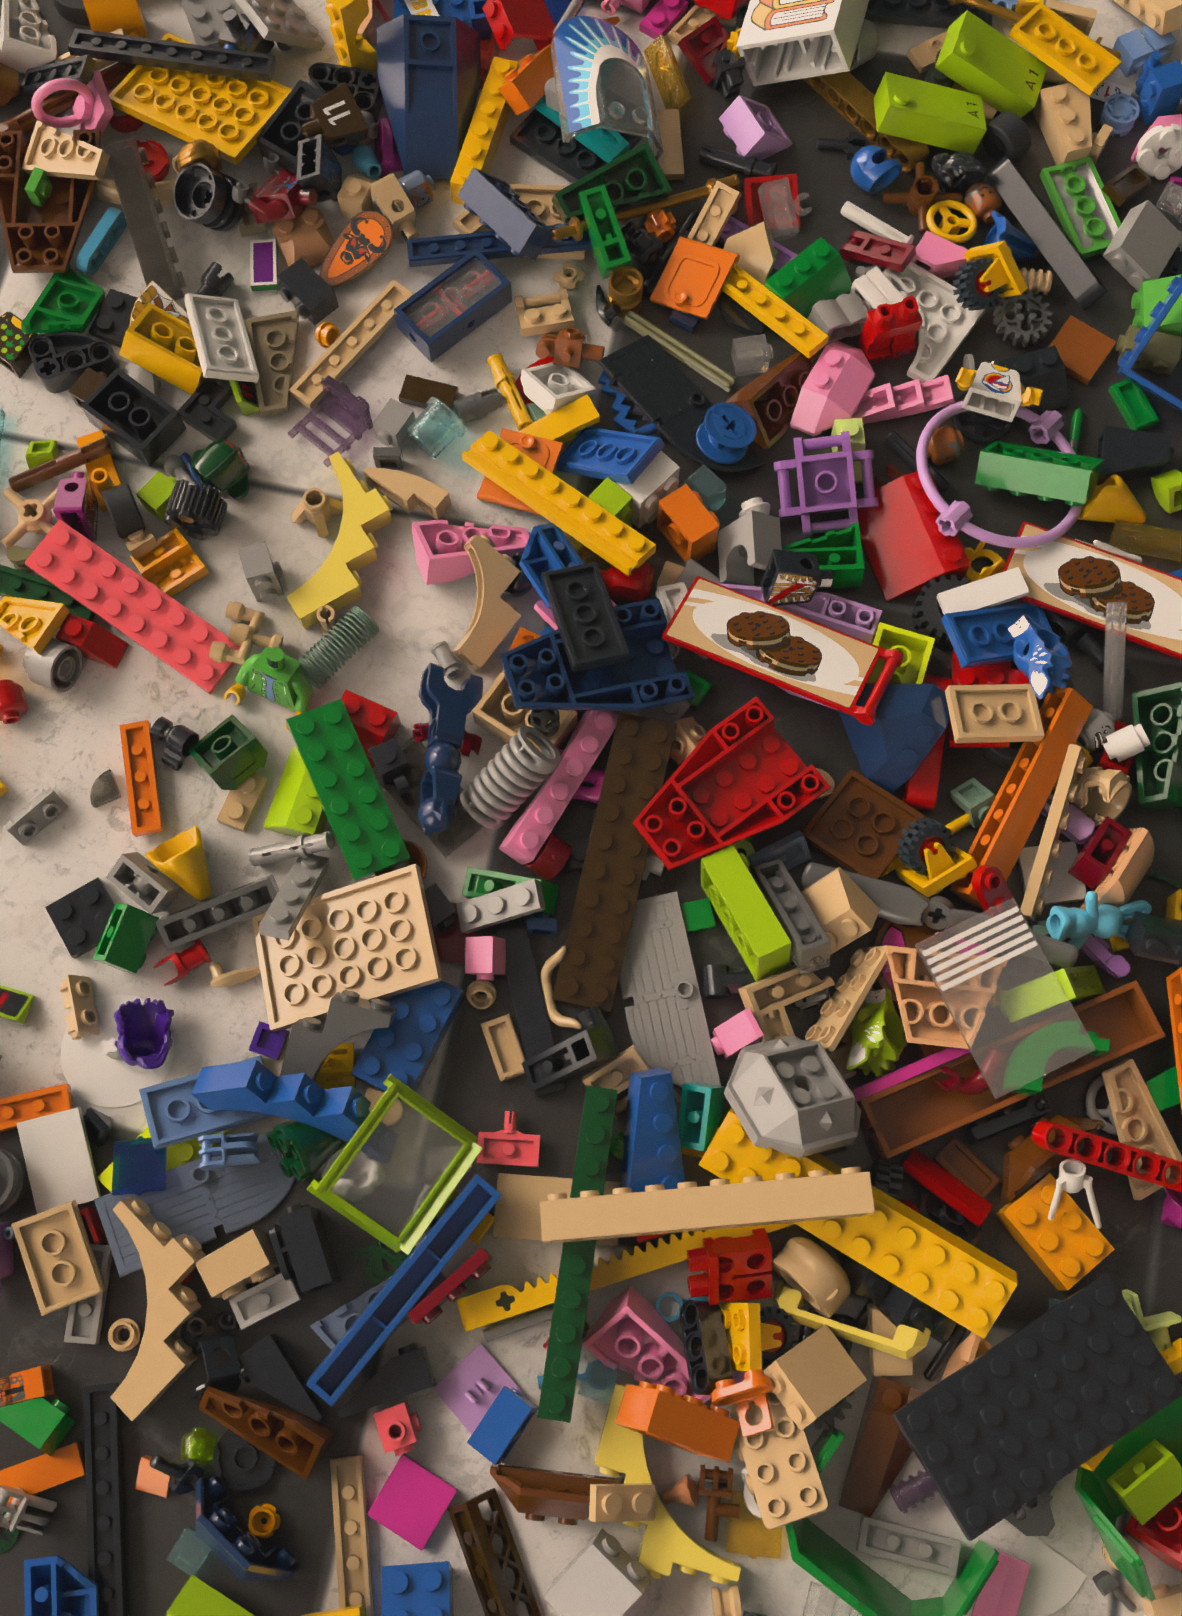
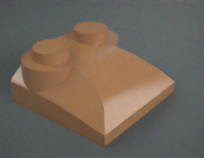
[272,208,334,269]

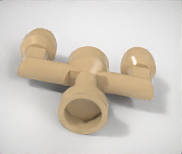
[209,601,284,665]

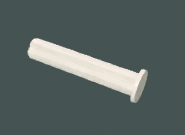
[840,201,914,245]

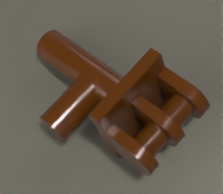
[698,1464,740,1542]

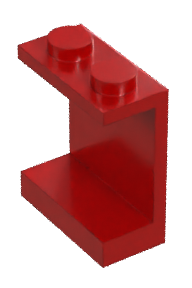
[482,0,556,52]

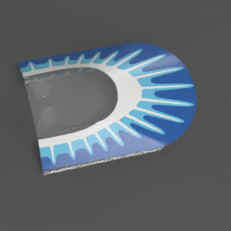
[551,16,664,161]

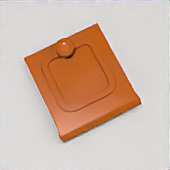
[650,236,740,320]
[477,428,564,515]

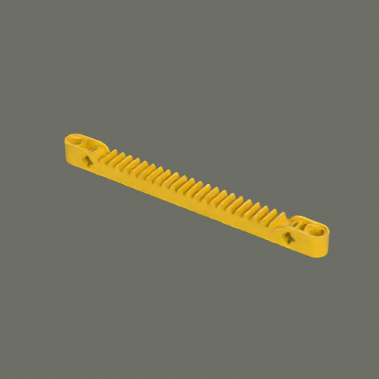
[456,1222,795,1332]

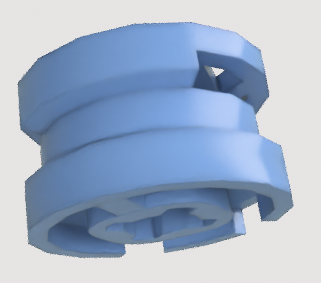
[1098,93,1140,137]

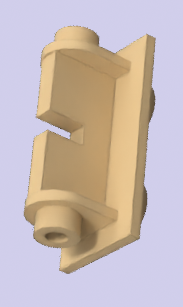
[60,974,100,1040]

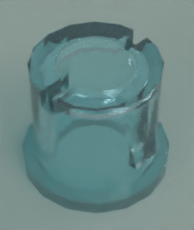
[406,397,467,459]

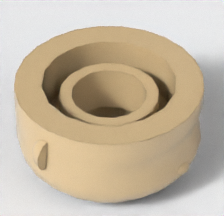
[772,1237,851,1319]

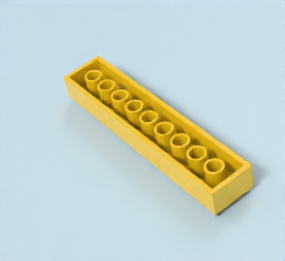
[698,1107,1018,1339]

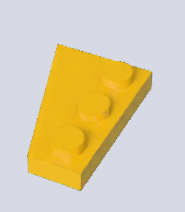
[0,596,70,655]

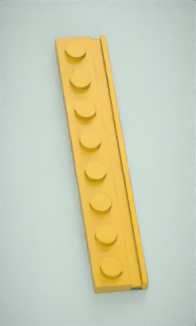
[462,430,656,576]

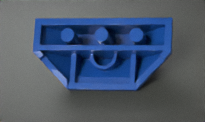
[519,523,584,609]
[24,1555,99,1616]

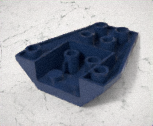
[195,1475,300,1582]

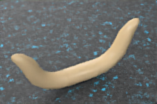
[540,946,582,1029]

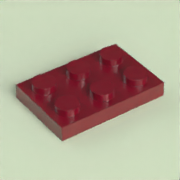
[407,1247,494,1325]

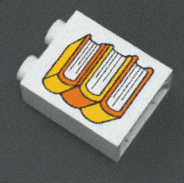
[736,0,869,86]

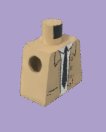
[370,173,419,243]

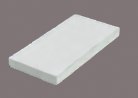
[184,293,260,383]

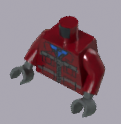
[232,152,318,224]

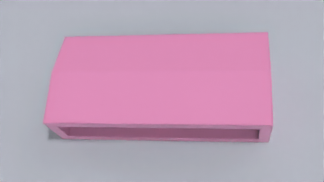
[971,1549,1031,1616]

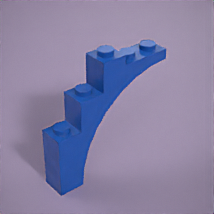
[191,1060,398,1164]

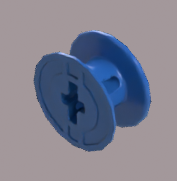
[696,403,757,464]

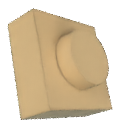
[1088,124,1113,163]
[123,525,159,560]

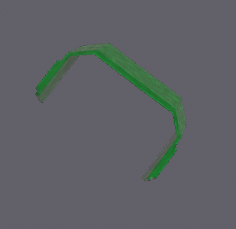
[1074,1384,1182,1602]
[785,1427,1000,1616]

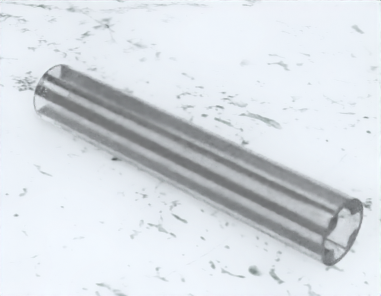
[1102,601,1127,719]

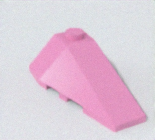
[412,520,530,585]

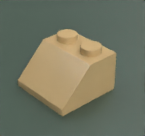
[801,867,880,955]

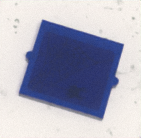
[112,1136,167,1196]

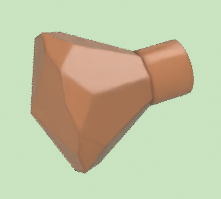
[662,1474,698,1507]

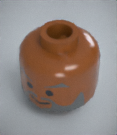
[963,182,1002,224]
[927,425,964,465]

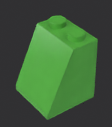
[1131,274,1182,337]

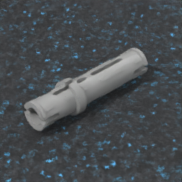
[248,831,335,867]

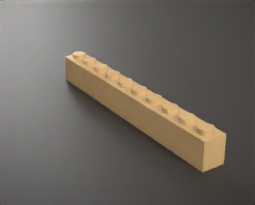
[540,1167,875,1244]

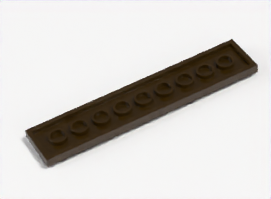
[552,712,677,1013]

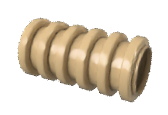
[1020,267,1053,295]

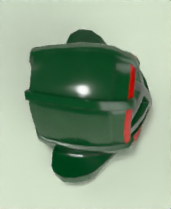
[191,438,250,500]

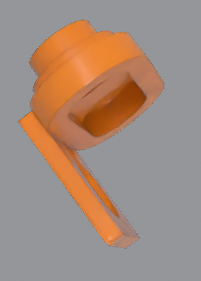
[711,1369,774,1437]

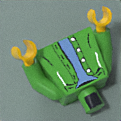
[224,647,313,730]

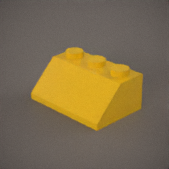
[119,302,206,395]

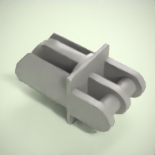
[0,1485,57,1536]

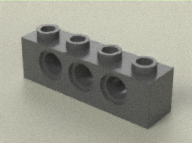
[155,874,279,950]

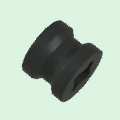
[530,710,560,737]

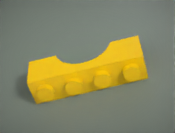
[325,0,377,72]

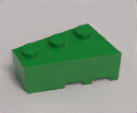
[782,522,865,589]

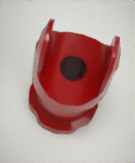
[153,938,212,986]

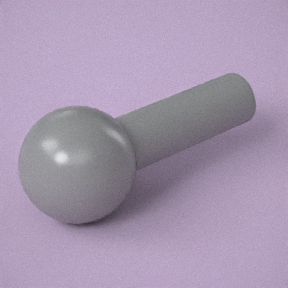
[163,455,199,487]

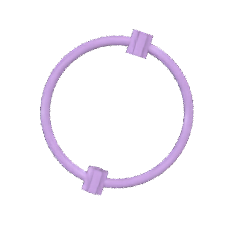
[916,401,1084,548]

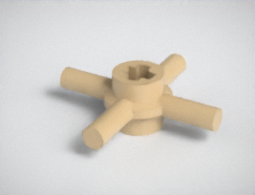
[1,487,57,549]

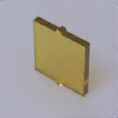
[725,1490,782,1559]

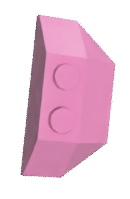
[790,341,875,436]

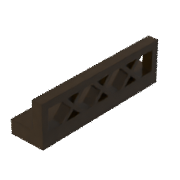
[447,1488,541,1616]

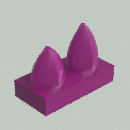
[374,118,403,178]

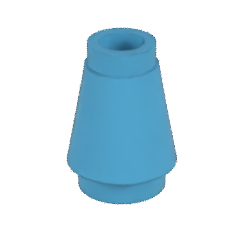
[352,145,382,179]

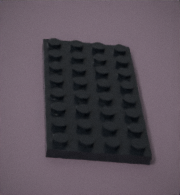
[891,1274,1182,1541]

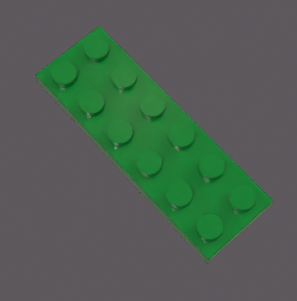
[286,699,410,882]

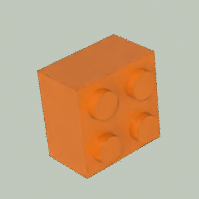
[657,484,720,563]

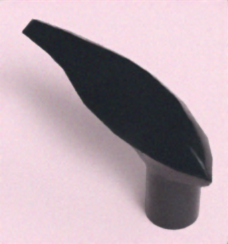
[595,285,621,327]

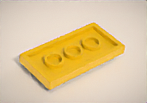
[1009,2,1122,96]

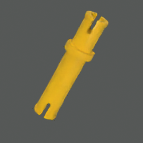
[487,353,533,431]

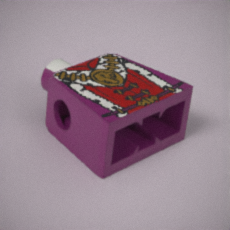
[53,472,98,542]

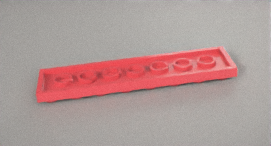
[24,519,240,695]

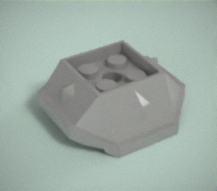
[724,1035,861,1158]

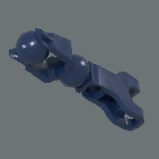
[418,663,483,836]

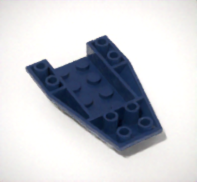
[377,14,481,181]
[500,598,695,711]

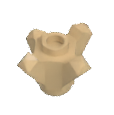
[291,488,343,538]

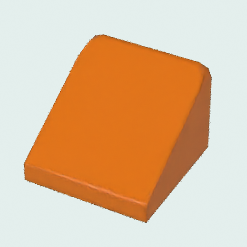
[135,1455,178,1498]

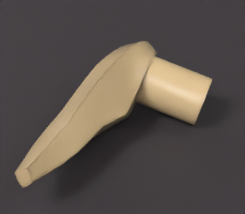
[209,962,261,987]

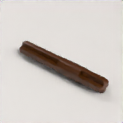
[8,438,112,493]

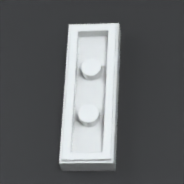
[936,567,1029,615]

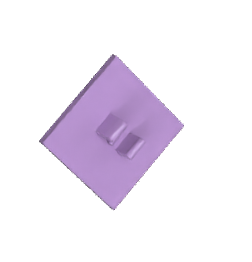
[433,1343,523,1435]

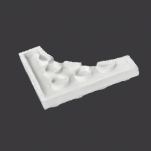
[883,262,986,383]

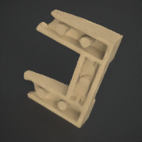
[738,961,856,1080]

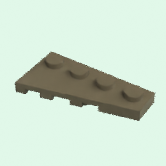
[245,310,299,418]

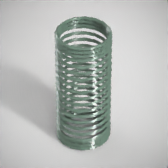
[298,606,379,689]

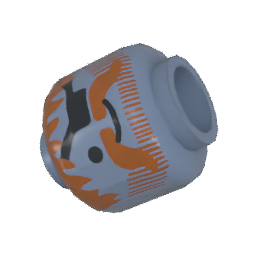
[398,170,436,210]

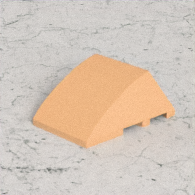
[1080,827,1155,910]
[885,945,1008,1049]

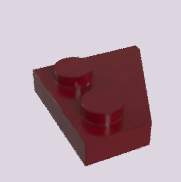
[677,16,730,85]

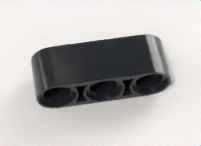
[680,1299,733,1396]

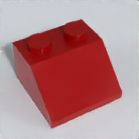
[341,689,401,773]

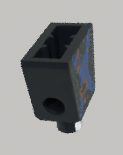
[296,134,342,203]

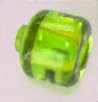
[180,1427,214,1463]

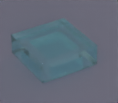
[578,1361,619,1405]
[166,1527,211,1576]

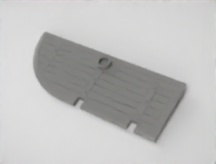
[619,891,721,1088]

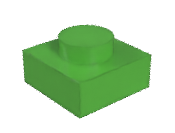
[25,167,52,207]

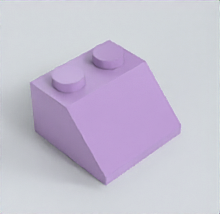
[719,95,793,161]

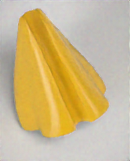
[1078,474,1146,524]
[145,825,212,902]

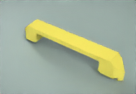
[773,1281,931,1360]

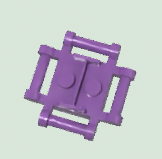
[773,431,879,538]

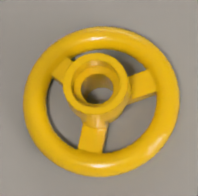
[926,200,978,244]

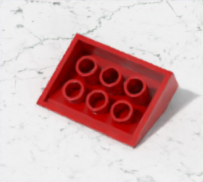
[847,470,971,603]

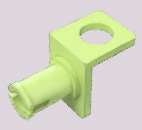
[1122,1289,1182,1351]

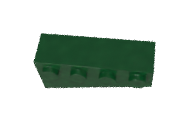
[552,141,672,224]
[1132,682,1182,812]

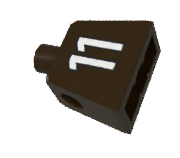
[301,82,369,148]

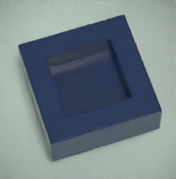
[527,913,558,936]

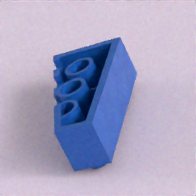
[619,1068,685,1193]

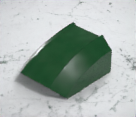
[187,714,268,790]

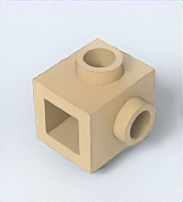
[670,716,706,765]

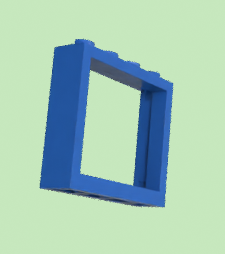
[1117,275,1182,413]

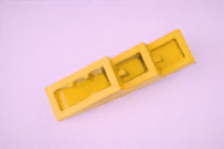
[520,394,600,451]

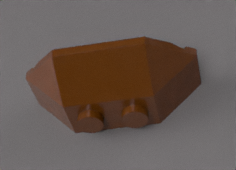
[1000,1114,1106,1204]
[490,1463,622,1525]

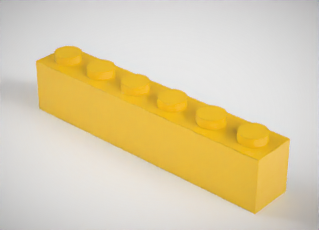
[450,56,519,205]

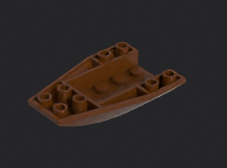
[0,129,101,273]

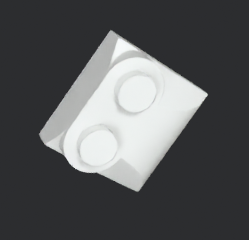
[520,363,597,415]

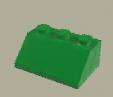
[764,237,852,319]

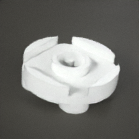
[1136,124,1182,180]

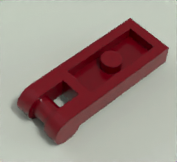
[839,230,916,273]

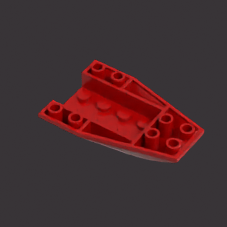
[633,696,831,870]

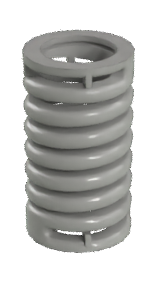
[460,726,561,829]

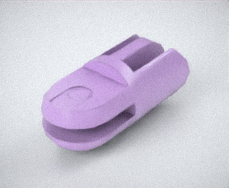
[1041,793,1095,845]

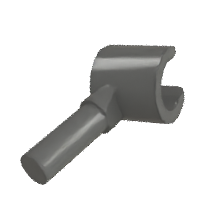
[1092,1570,1137,1612]

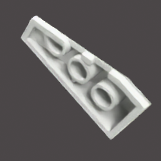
[0,0,57,73]

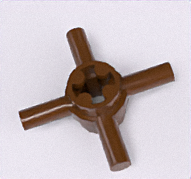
[882,162,962,235]

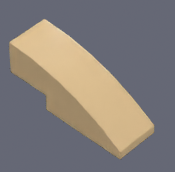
[363,467,451,520]

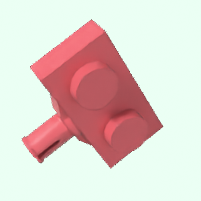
[476,1111,541,1168]

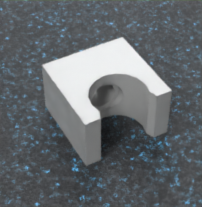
[717,510,782,586]

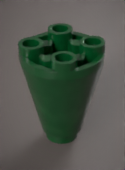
[267,1120,346,1182]

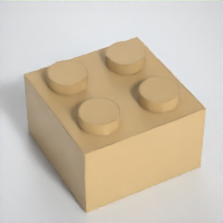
[195,1229,279,1300]

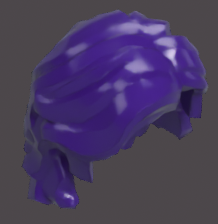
[113,998,174,1069]

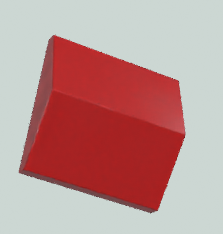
[744,174,800,231]

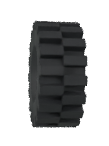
[912,574,969,651]

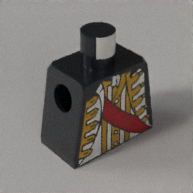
[760,549,833,606]

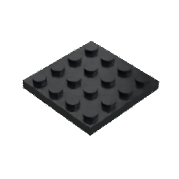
[509,89,653,183]

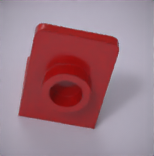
[78,1207,107,1245]

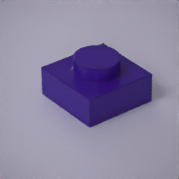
[248,1021,290,1061]

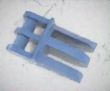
[198,1131,260,1172]

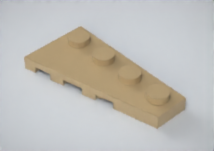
[21,120,110,181]
[1102,1059,1182,1200]

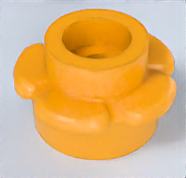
[315,321,340,348]
[248,1503,281,1539]

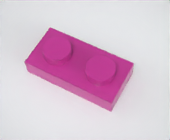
[639,0,688,42]

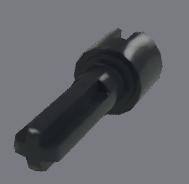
[184,262,234,312]

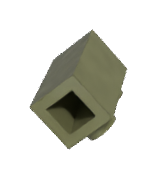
[1116,325,1182,375]

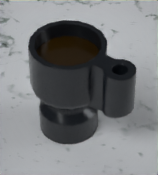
[150,717,199,771]

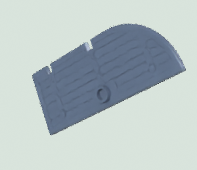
[94,1131,297,1277]

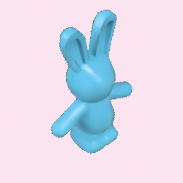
[1046,891,1152,951]

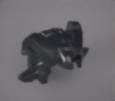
[932,152,987,193]

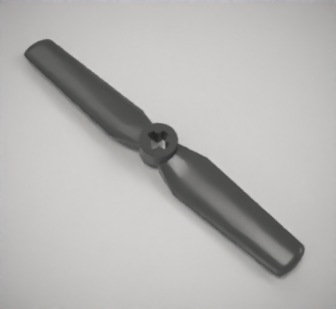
[801,862,1079,968]

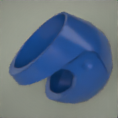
[850,145,903,194]

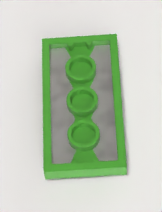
[1039,156,1121,259]

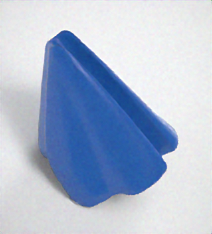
[984,211,1039,262]

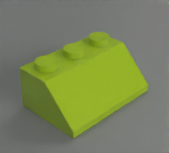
[263,747,328,838]

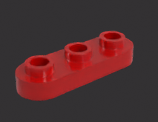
[972,865,1024,926]

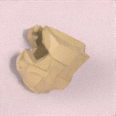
[1070,767,1132,826]

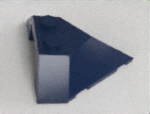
[838,683,950,794]

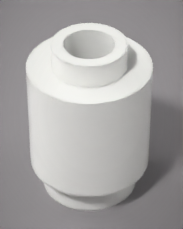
[1103,724,1151,762]

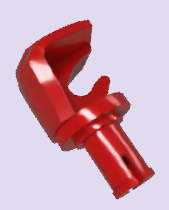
[600,563,655,604]

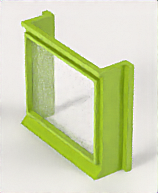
[307,1074,483,1255]

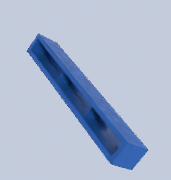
[306,1174,502,1407]

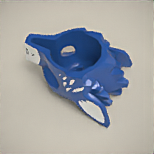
[1008,614,1072,700]

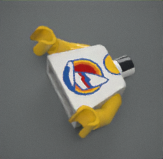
[955,360,1043,422]

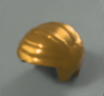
[177,139,223,171]

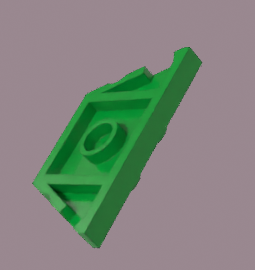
[21,264,105,334]

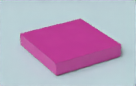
[367,1454,458,1551]

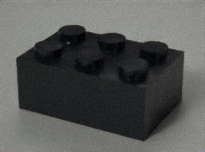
[80,367,186,467]

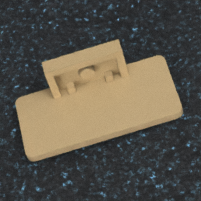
[805,945,888,1052]
[727,1391,829,1530]

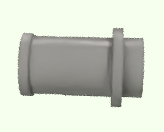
[431,641,462,679]

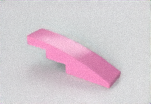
[852,375,955,424]

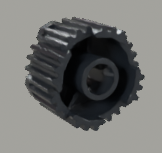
[164,479,228,540]

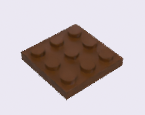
[802,769,924,879]

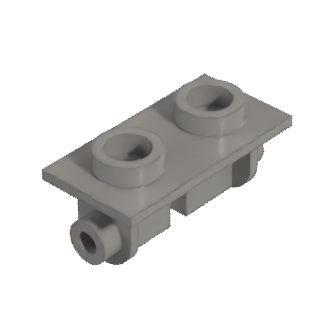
[5,787,69,846]

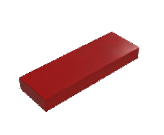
[903,1148,993,1227]

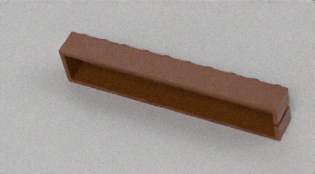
[857,980,1165,1160]

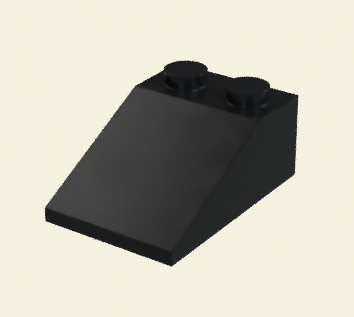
[256,80,325,176]

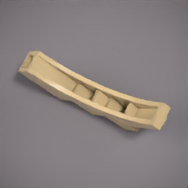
[110,1196,207,1421]

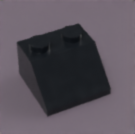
[1004,345,1068,422]

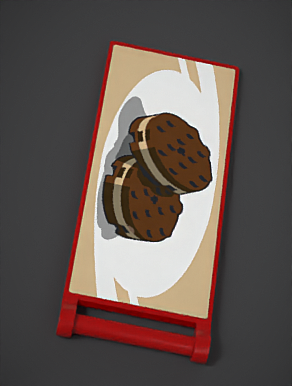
[1002,522,1182,660]
[662,576,904,725]

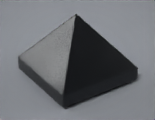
[83,1107,111,1147]

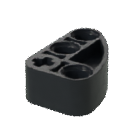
[308,62,383,123]
[28,332,120,393]

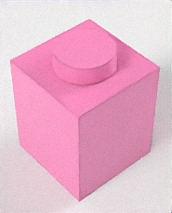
[465,936,506,981]

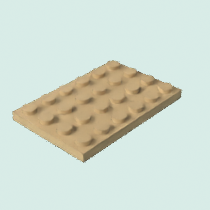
[252,864,443,1032]

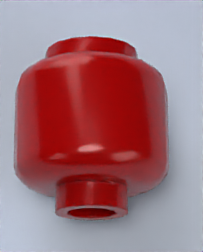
[0,679,28,724]

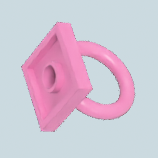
[31,70,114,137]

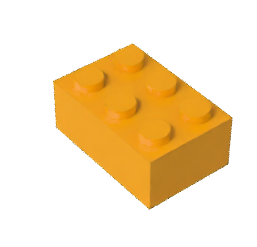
[994,1173,1115,1291]

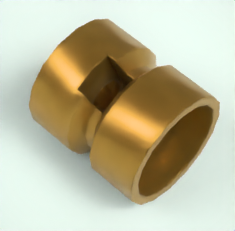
[608,266,643,317]

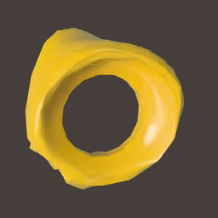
[964,541,1006,583]

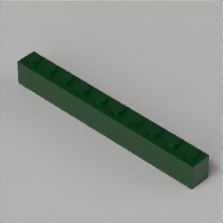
[537,1086,618,1423]

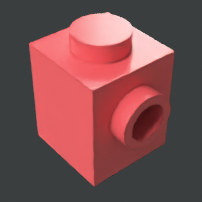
[373,1400,422,1456]

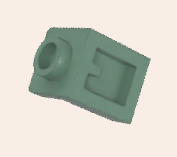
[950,777,995,829]

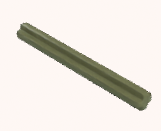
[624,310,736,392]

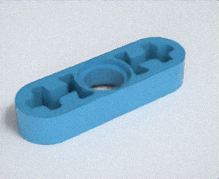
[76,207,128,276]

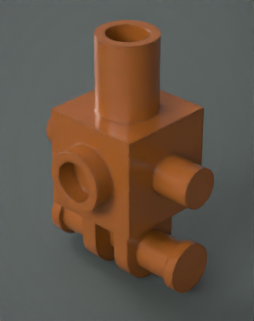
[536,328,605,369]

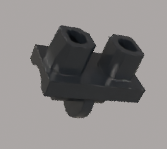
[712,49,746,99]
[621,221,664,267]

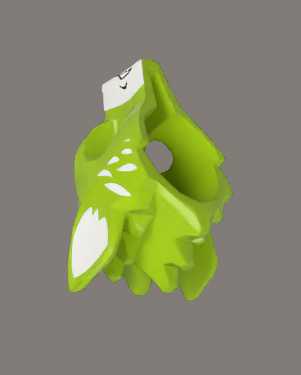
[847,988,907,1078]

